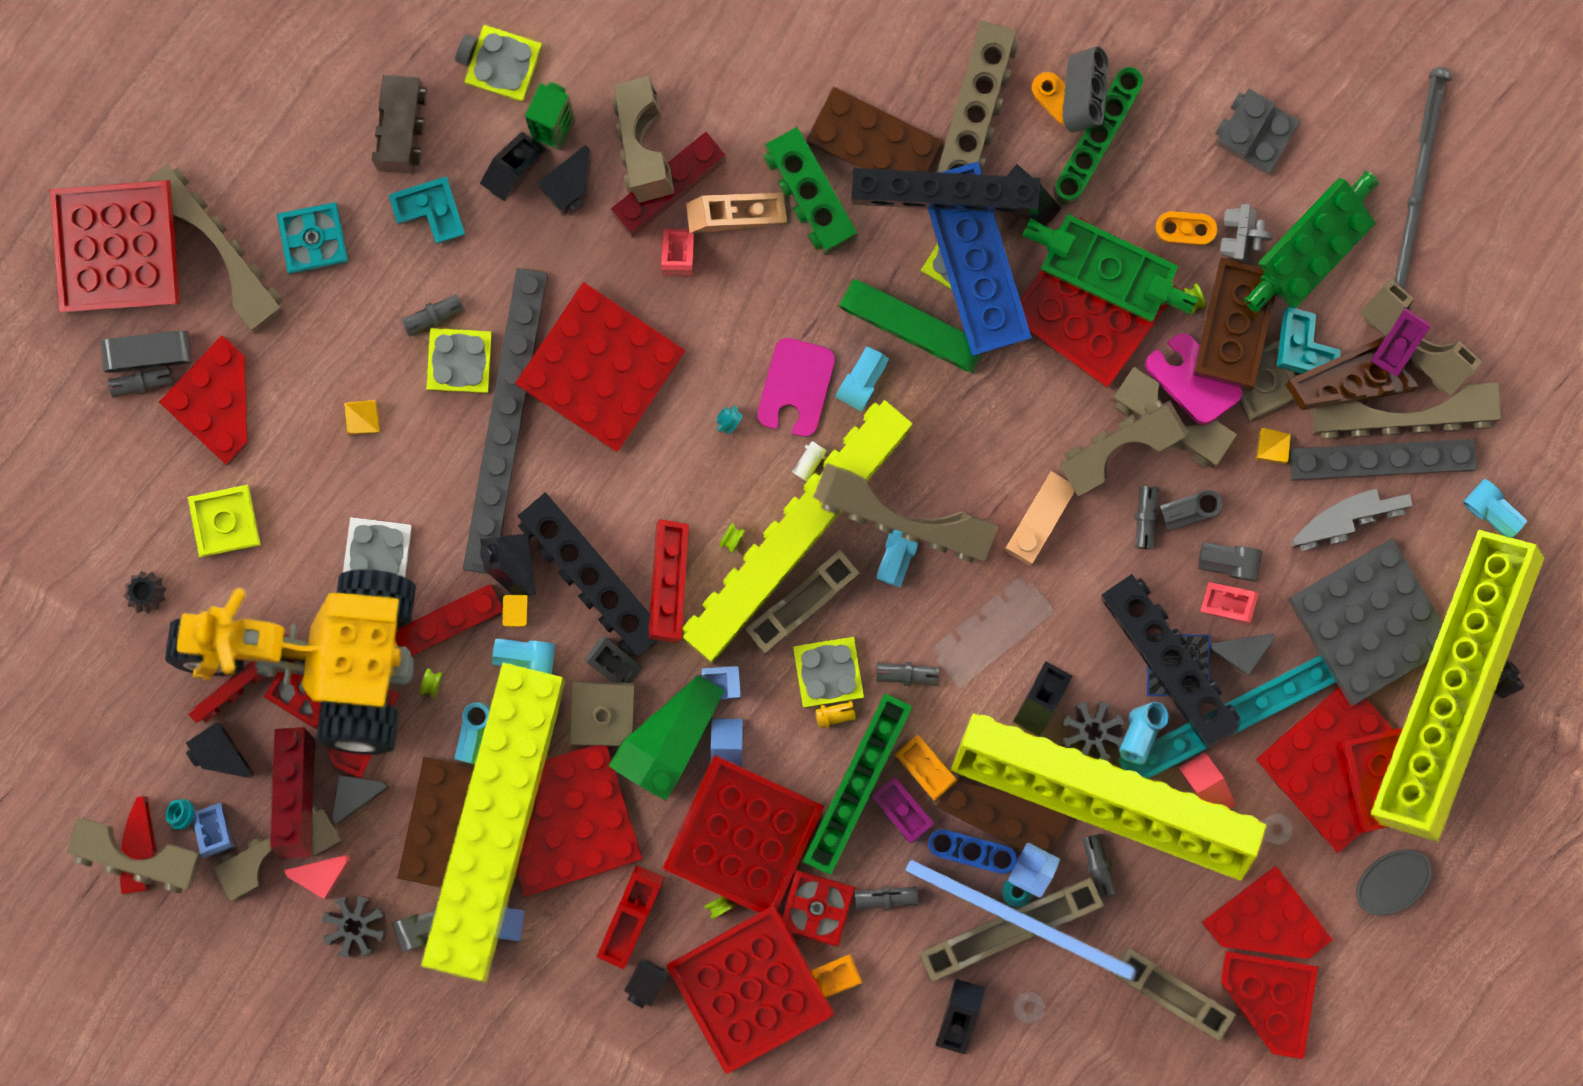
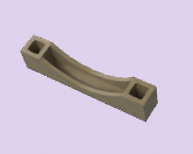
[145,164,284,334]
[1310,383,1501,440]
[813,463,998,563]
[918,877,1104,982]

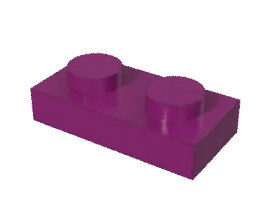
[1371,308,1431,377]
[871,776,934,844]

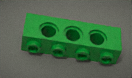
[524,82,575,151]
[763,127,857,255]

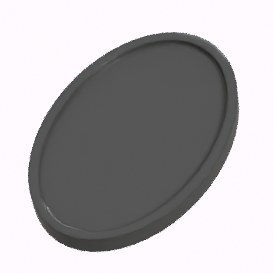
[1356,850,1431,915]

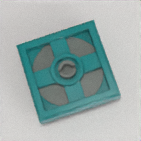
[276,202,349,275]

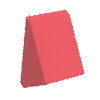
[661,228,694,277]
[1200,582,1259,626]
[1178,752,1236,809]
[285,855,350,899]

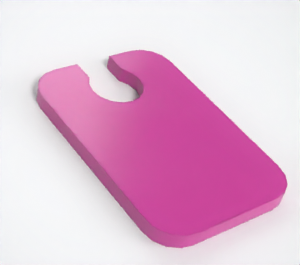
[1145,333,1242,425]
[757,338,835,437]

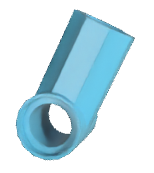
[835,346,889,412]
[1463,479,1527,538]
[876,529,918,588]
[492,638,556,675]
[454,702,491,764]
[1119,702,1169,765]

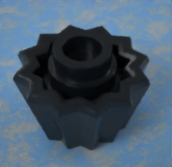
[123,571,167,614]
[1494,660,1525,699]

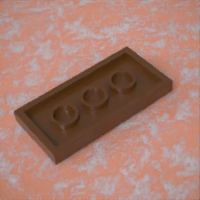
[806,86,943,172]
[1193,258,1275,390]
[397,757,474,888]

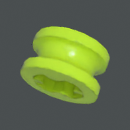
[1182,283,1207,314]
[719,523,746,554]
[419,668,443,699]
[704,896,735,920]

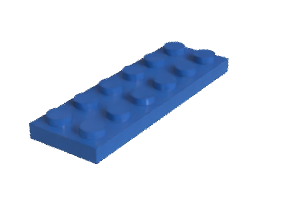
[928,161,1032,357]

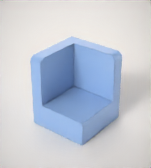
[701,666,741,700]
[1008,843,1060,898]

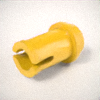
[815,701,856,729]

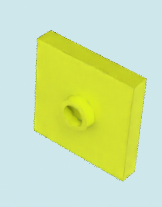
[187,485,261,558]

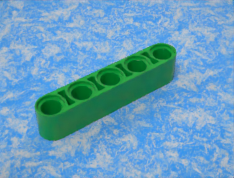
[1054,67,1143,205]
[839,279,983,373]

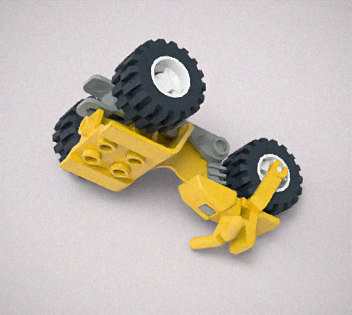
[165,569,416,755]

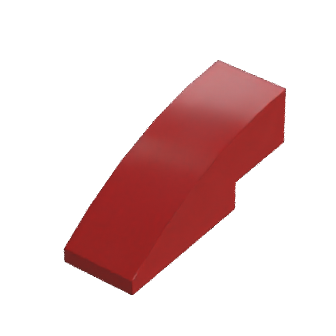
[120,796,157,895]
[596,865,665,969]

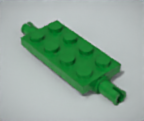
[1244,171,1379,313]
[1022,213,1198,323]

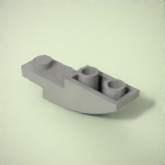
[1290,489,1413,551]

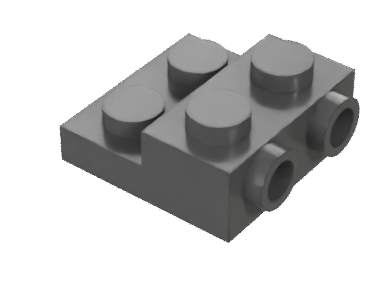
[1215,89,1300,175]

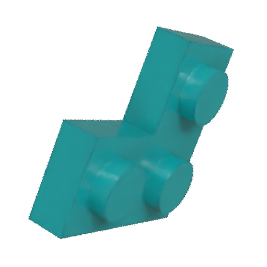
[388,176,466,245]
[1277,306,1341,374]

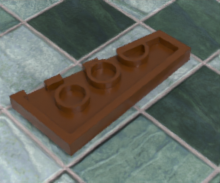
[1285,336,1418,410]
[936,781,1070,854]

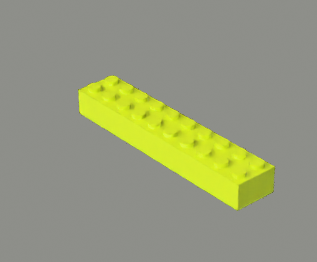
[682,400,913,664]
[1371,530,1544,842]
[422,663,566,983]
[950,713,1266,881]

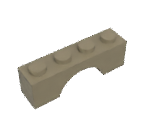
[612,75,674,203]
[1360,278,1482,396]
[1111,367,1237,469]
[1060,400,1188,497]
[745,550,860,655]
[213,806,344,901]
[67,817,201,894]
[1110,947,1236,1041]

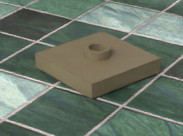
[570,682,634,746]

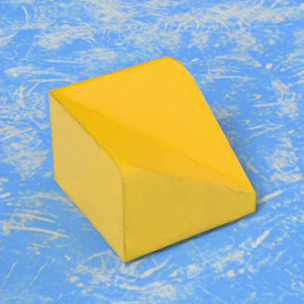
[344,400,380,436]
[1255,428,1290,465]
[503,595,529,628]

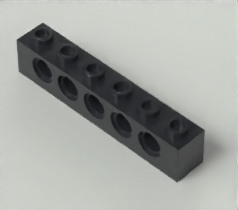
[851,168,1040,215]
[518,492,660,658]
[1101,574,1240,751]

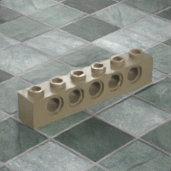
[937,20,1020,173]

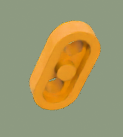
[1031,72,1066,126]
[1155,211,1217,246]

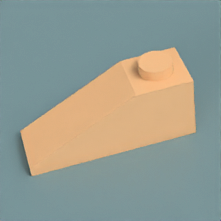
[686,193,787,233]
[1004,471,1075,566]

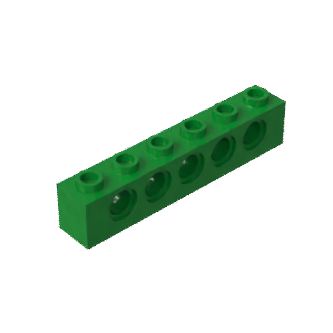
[803,693,913,875]

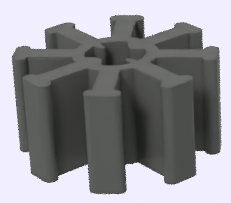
[1061,701,1124,760]
[322,896,386,958]

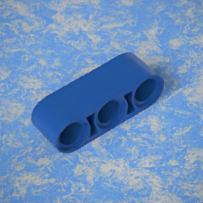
[928,830,1017,874]

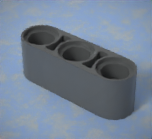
[1063,46,1109,133]
[100,331,192,373]

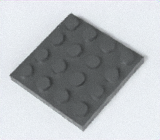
[1287,538,1443,706]

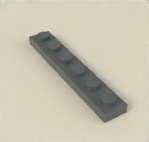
[1289,439,1476,481]

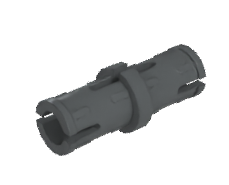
[401,293,465,337]
[108,366,174,398]
[1134,486,1159,549]
[876,662,939,686]
[1081,833,1117,898]
[855,886,918,911]

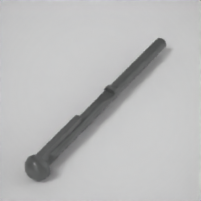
[1394,67,1452,290]

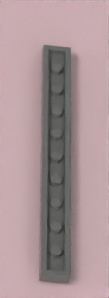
[463,268,548,575]

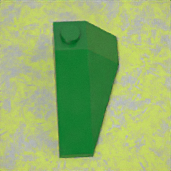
[608,674,725,801]

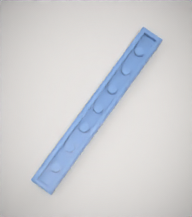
[905,860,1137,982]

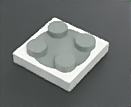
[343,517,412,577]

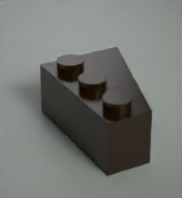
[372,75,427,174]

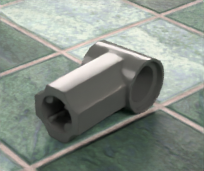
[1160,490,1222,531]
[1198,542,1262,582]
[392,909,436,952]

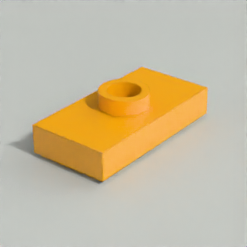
[894,734,959,802]
[811,954,863,998]

